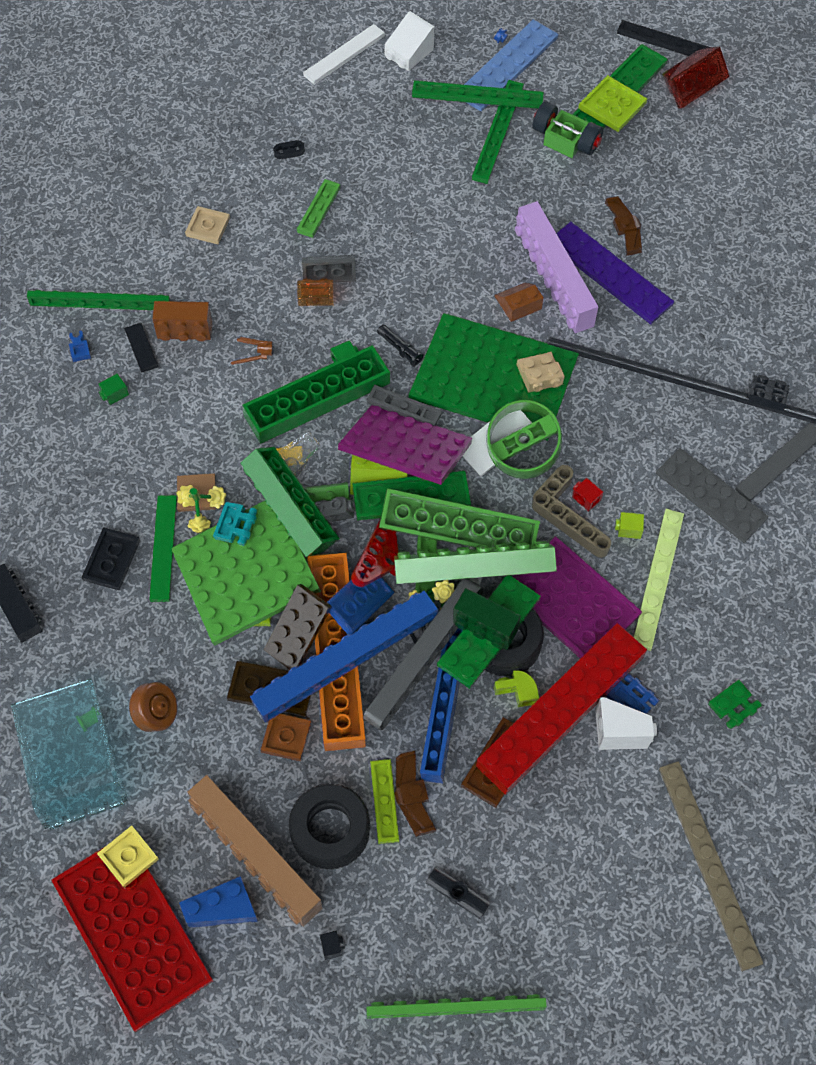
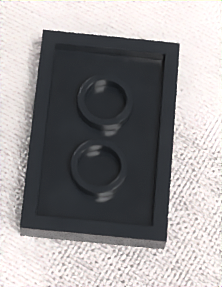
[81,527,140,591]

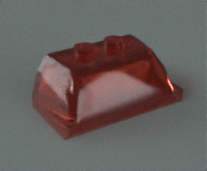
[662,46,730,109]

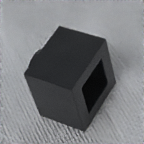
[320,930,345,960]

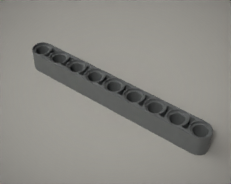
[363,578,484,730]

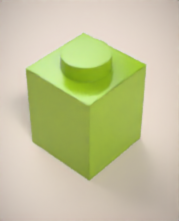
[615,512,644,539]

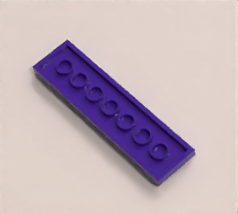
[556,221,675,325]

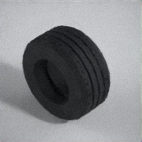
[485,609,544,677]
[289,783,370,870]

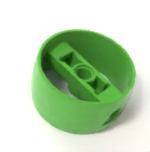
[486,400,562,479]

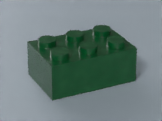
[453,588,521,650]

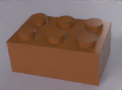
[152,301,212,341]

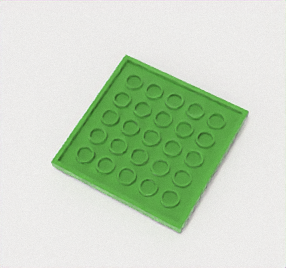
[172,501,321,646]

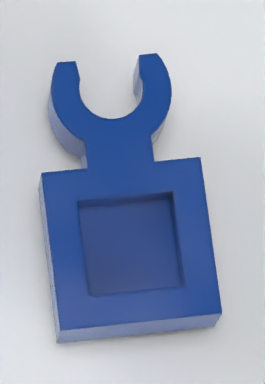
[69,331,91,362]

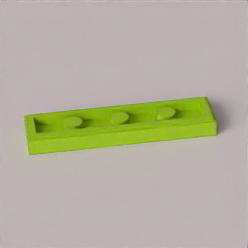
[370,759,399,844]

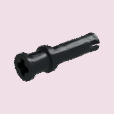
[377,324,424,367]

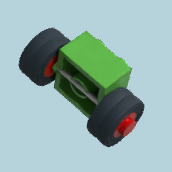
[532,101,603,158]

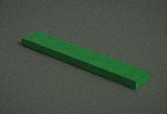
[149,495,177,602]

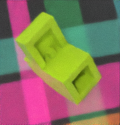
[494,671,539,707]

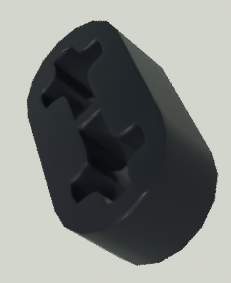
[273,140,305,159]

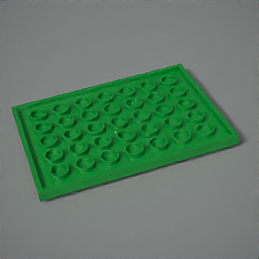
[408,313,579,441]

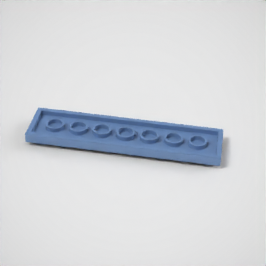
[464,19,558,111]

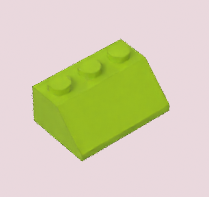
[350,455,408,495]

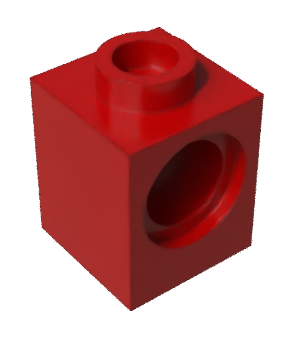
[572,478,604,512]

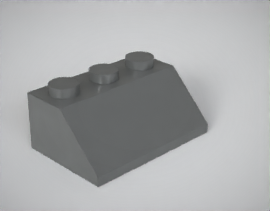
[302,255,356,284]

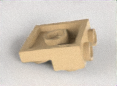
[517,352,564,393]

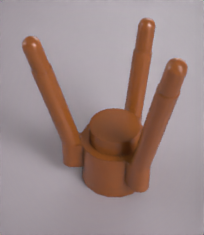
[231,337,272,365]

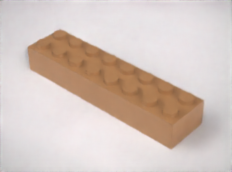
[187,775,323,927]

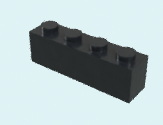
[0,564,43,643]

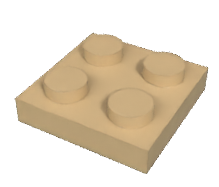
[185,206,230,244]

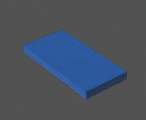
[327,563,395,635]

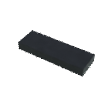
[124,323,158,373]

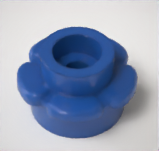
[494,28,508,43]

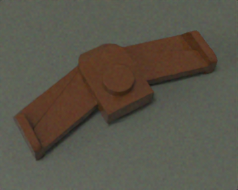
[605,196,642,256]
[394,751,436,837]

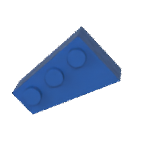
[179,876,258,928]

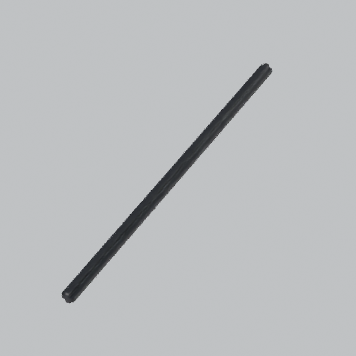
[546,337,816,424]

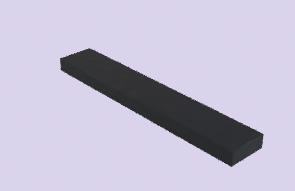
[617,20,712,62]

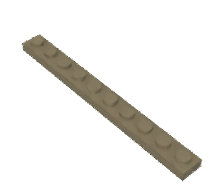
[659,762,763,972]

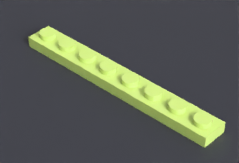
[634,509,684,651]

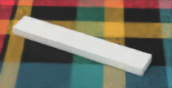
[303,24,385,85]

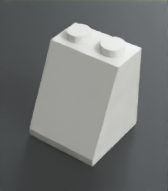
[385,11,434,71]
[595,697,657,750]

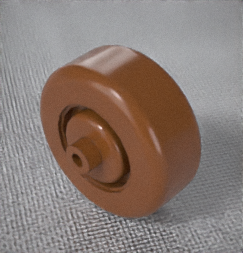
[129,682,177,732]

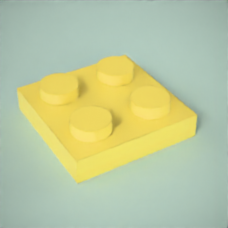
[97,826,159,888]

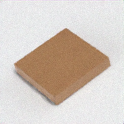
[177,473,216,512]

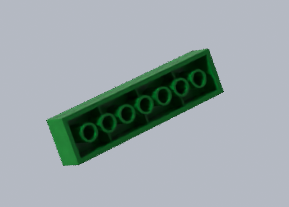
[242,345,390,444]

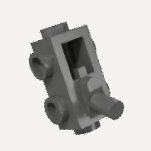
[315,497,355,525]

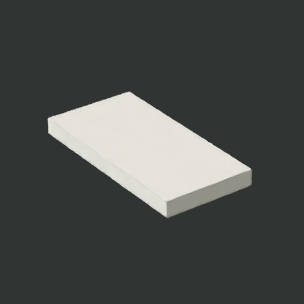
[462,410,532,477]

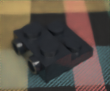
[748,375,789,411]

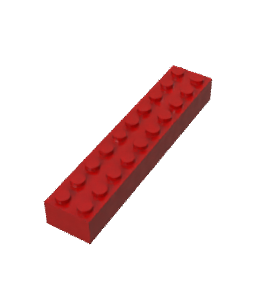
[476,623,647,795]

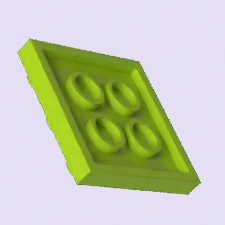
[578,75,647,132]

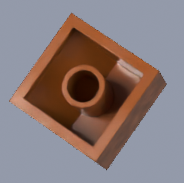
[494,282,544,322]

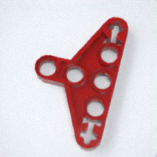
[351,520,398,587]

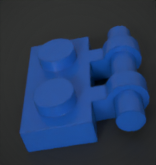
[607,673,660,714]

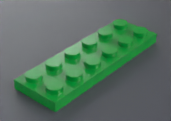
[352,471,471,521]
[437,575,541,689]

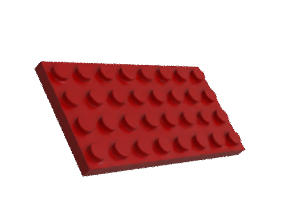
[51,846,213,1033]

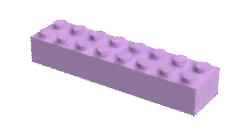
[515,201,598,333]

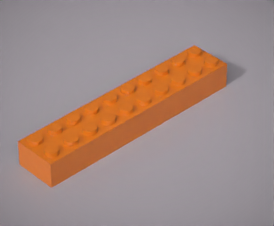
[308,553,366,751]

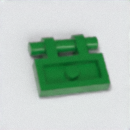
[708,680,762,729]

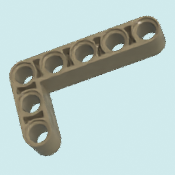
[532,465,611,558]

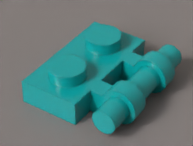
[213,502,257,546]

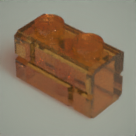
[297,278,333,306]

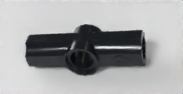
[426,867,490,919]

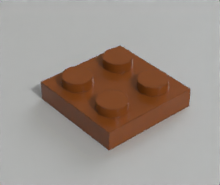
[261,714,311,762]

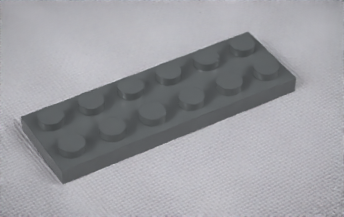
[656,448,769,543]

